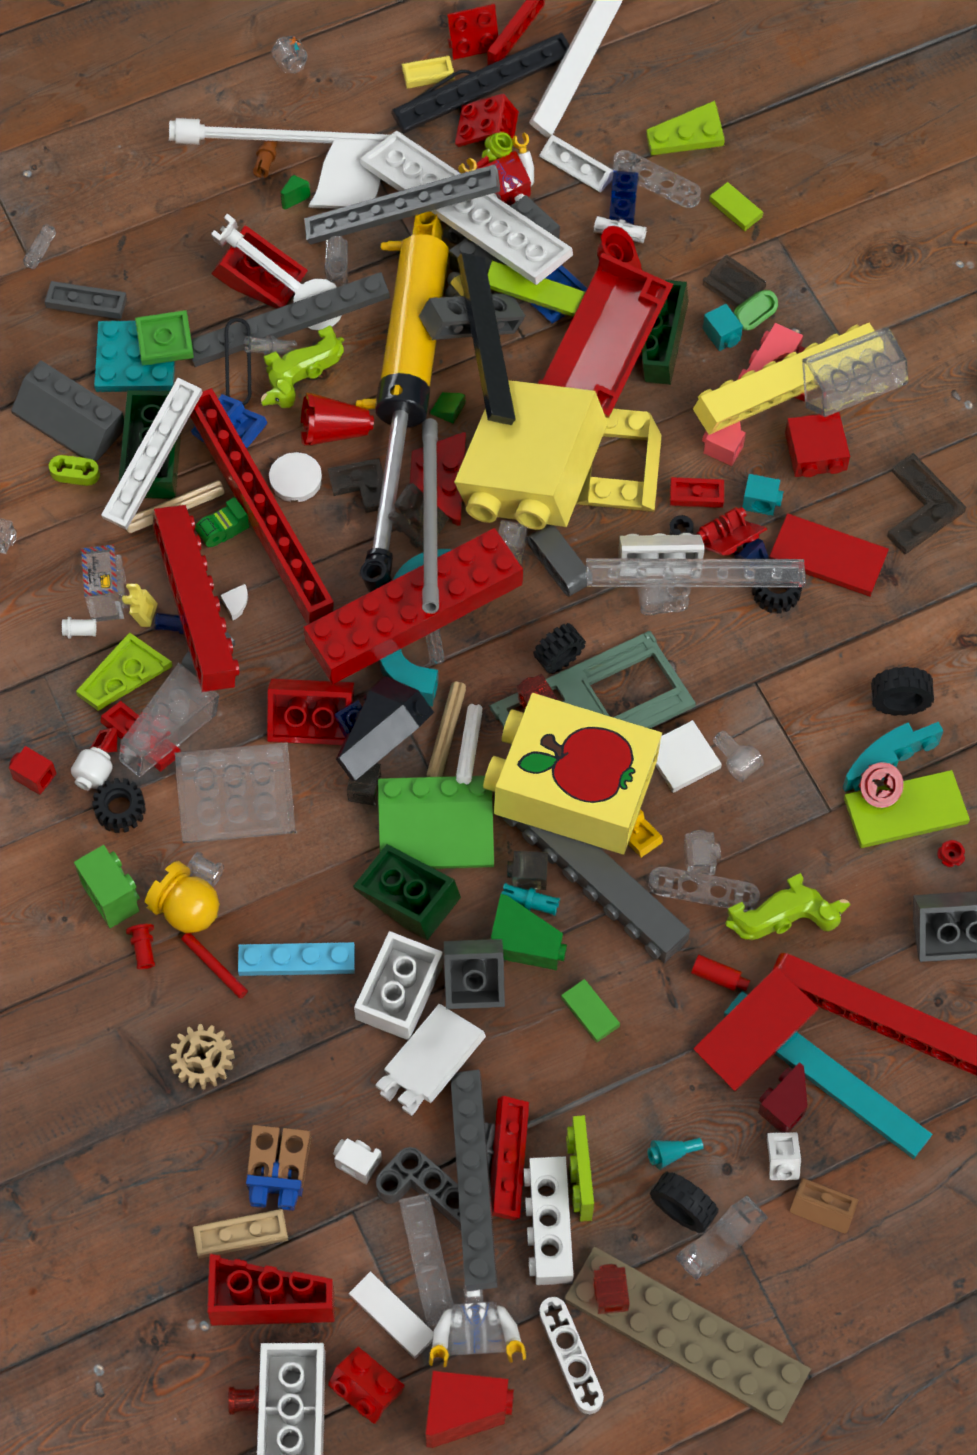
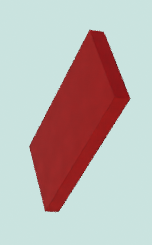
[769,513,889,597]
[693,967,819,1092]

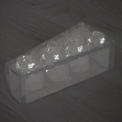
[119,663,219,777]

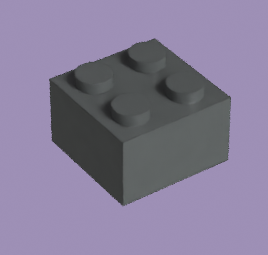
[444,939,505,1009]

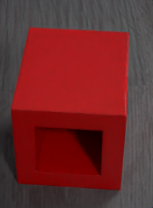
[9,746,57,795]

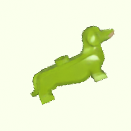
[261,325,344,408]
[725,873,850,940]

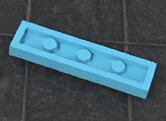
[238,942,355,976]

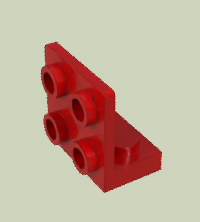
[455,93,519,147]

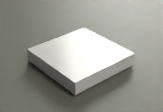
[656,720,722,793]

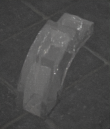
[675,1196,768,1280]

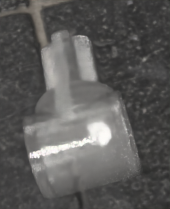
[713,731,764,782]

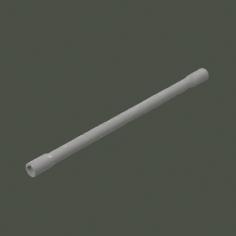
[422,418,439,613]

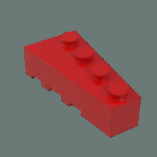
[208,1254,335,1326]

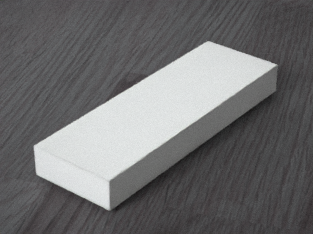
[349,1271,434,1359]

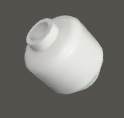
[71,747,113,791]

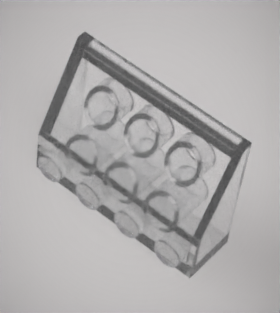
[175,742,296,844]

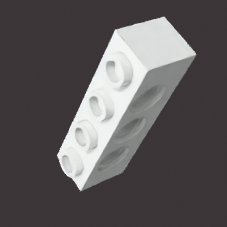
[524,1157,573,1285]

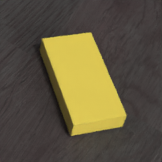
[402,56,455,89]

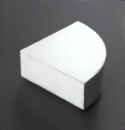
[220,584,248,620]

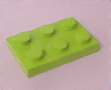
[566,1115,594,1222]

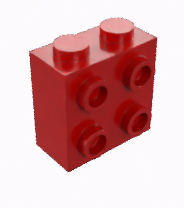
[785,412,850,477]

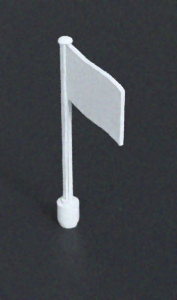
[169,118,390,209]

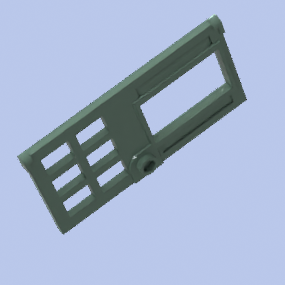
[489,630,696,729]

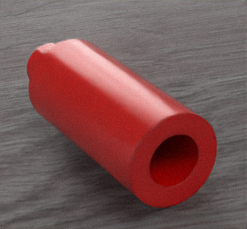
[691,954,751,991]

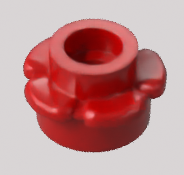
[937,840,965,867]

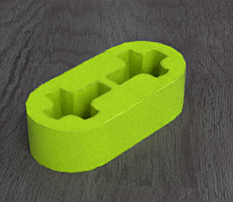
[49,455,100,486]

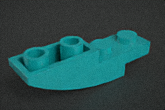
[843,722,943,792]

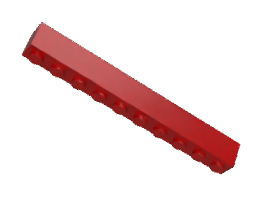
[190,388,334,625]

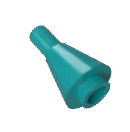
[647,1138,703,1170]

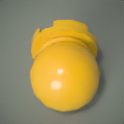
[145,861,220,933]

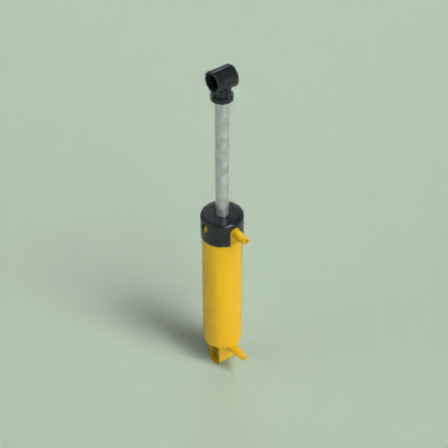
[356,211,449,593]

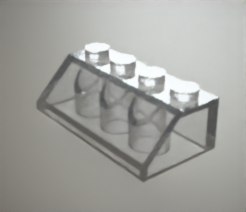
[802,327,908,417]

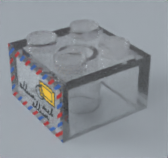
[81,545,128,622]

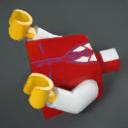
[458,133,534,206]

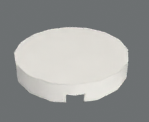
[269,452,322,502]

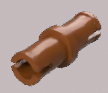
[253,140,278,178]

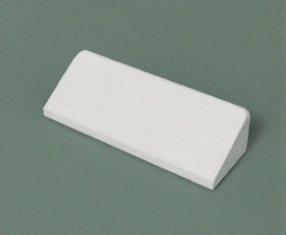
[539,134,617,193]

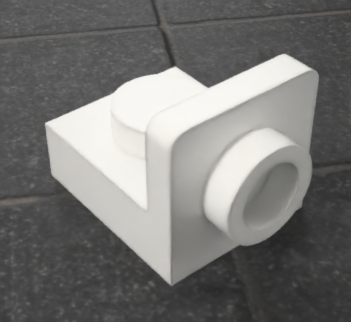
[767,1132,801,1180]

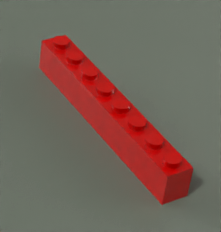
[153,505,240,692]

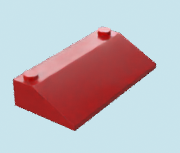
[538,252,673,418]

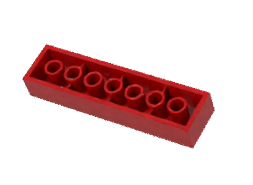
[304,528,523,685]

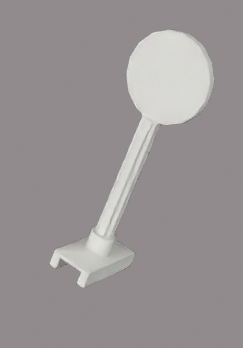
[211,214,342,330]

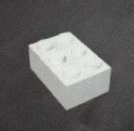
[354,931,444,1040]

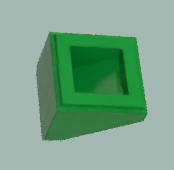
[280,175,311,210]
[430,392,465,424]

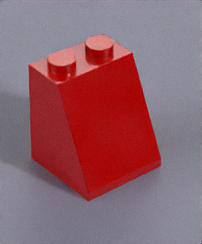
[426,1371,514,1448]

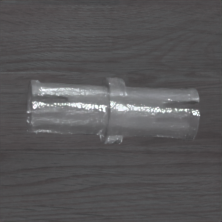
[243,336,297,355]

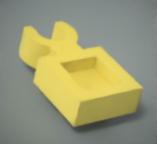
[122,584,158,627]

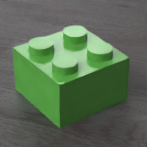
[74,845,140,929]

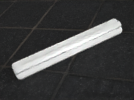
[456,704,483,785]

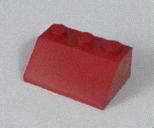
[267,678,354,745]

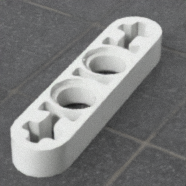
[539,1297,604,1414]

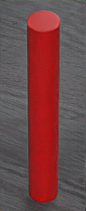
[181,933,248,999]

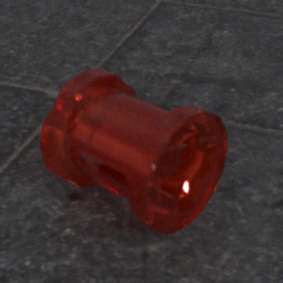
[228,1385,259,1415]

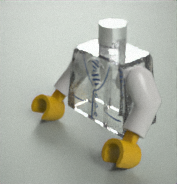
[429,1285,526,1367]

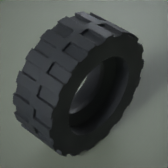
[871,667,934,716]
[650,1171,719,1233]

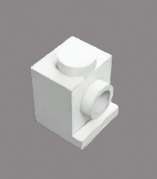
[333,1138,382,1185]

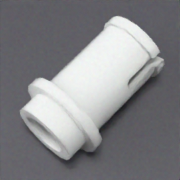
[62,617,97,638]

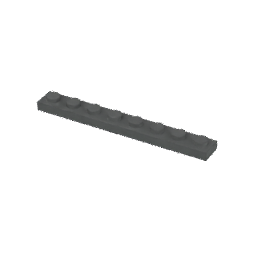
[305,164,500,245]
[191,272,391,367]
[451,1069,498,1292]

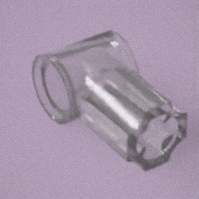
[324,236,348,287]

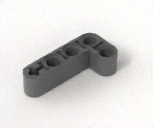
[376,1147,461,1231]

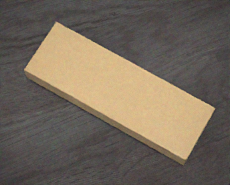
[193,1209,288,1259]

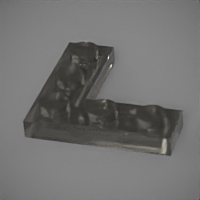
[887,453,966,555]

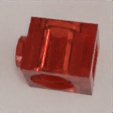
[517,674,558,709]
[593,1264,630,1314]

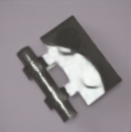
[388,483,449,552]

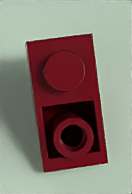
[758,1062,808,1133]

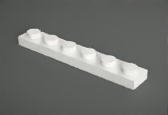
[101,378,203,530]

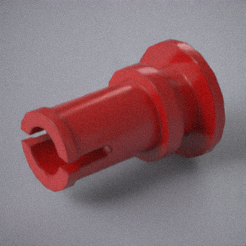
[126,924,155,970]

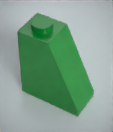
[491,894,567,970]

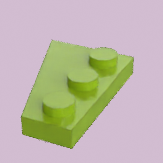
[646,101,725,155]
[76,632,173,711]

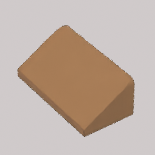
[790,1178,858,1234]

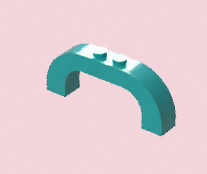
[379,549,453,706]

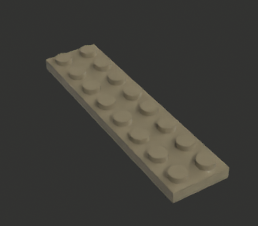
[564,1246,811,1426]

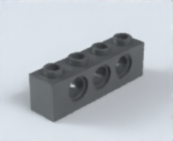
[419,293,526,340]

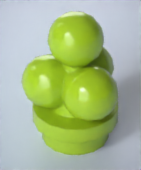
[482,132,513,163]

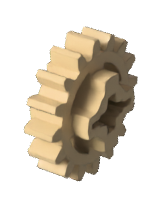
[169,1024,235,1089]

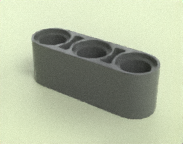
[527,525,593,597]

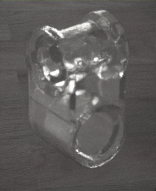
[637,578,691,615]

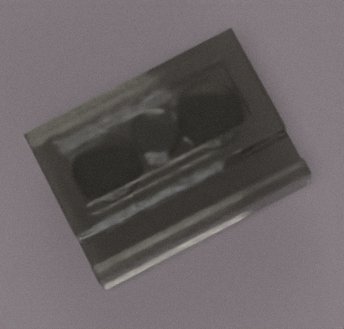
[703,254,766,308]

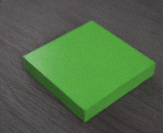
[135,310,194,366]

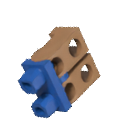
[246,1125,312,1211]

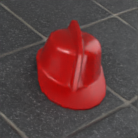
[597,226,642,270]

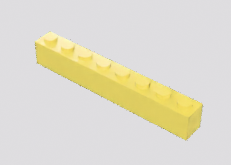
[693,323,886,435]

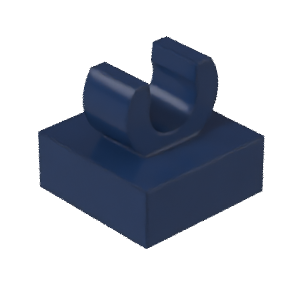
[733,539,769,576]

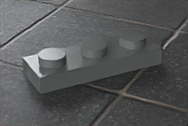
[45,281,127,319]

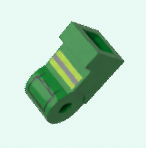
[195,497,249,547]

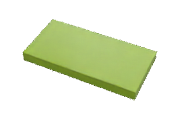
[844,770,970,849]

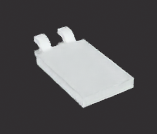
[376,1004,486,1116]

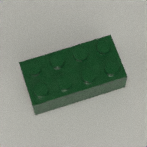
[119,390,181,499]

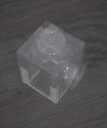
[684,830,721,876]

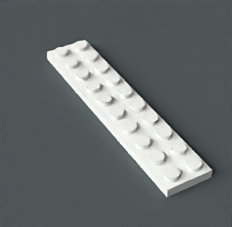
[360,131,573,285]

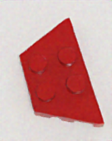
[409,432,466,526]

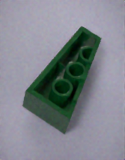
[642,280,689,385]

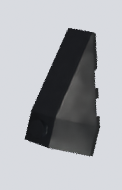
[336,676,434,782]

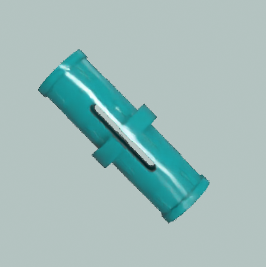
[501,883,560,916]

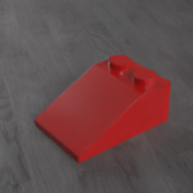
[211,225,308,309]

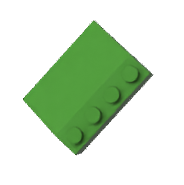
[378,776,494,869]

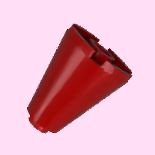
[301,393,374,446]

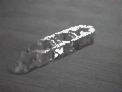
[613,150,701,208]
[649,867,760,911]

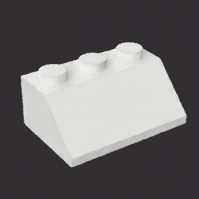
[618,533,704,577]

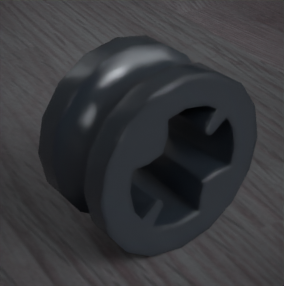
[670,515,694,535]

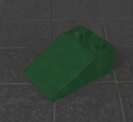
[353,844,461,941]

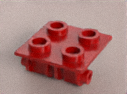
[447,4,499,60]
[696,507,767,556]

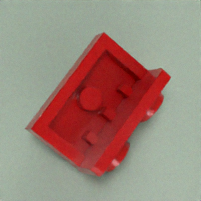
[328,1346,405,1424]

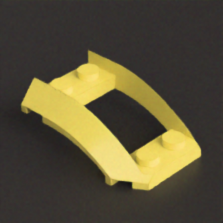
[576,409,662,512]

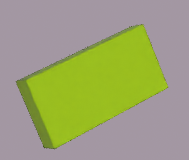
[709,182,763,231]

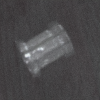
[187,852,224,887]

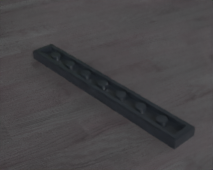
[391,32,570,134]
[458,252,516,425]

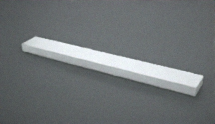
[529,0,623,139]

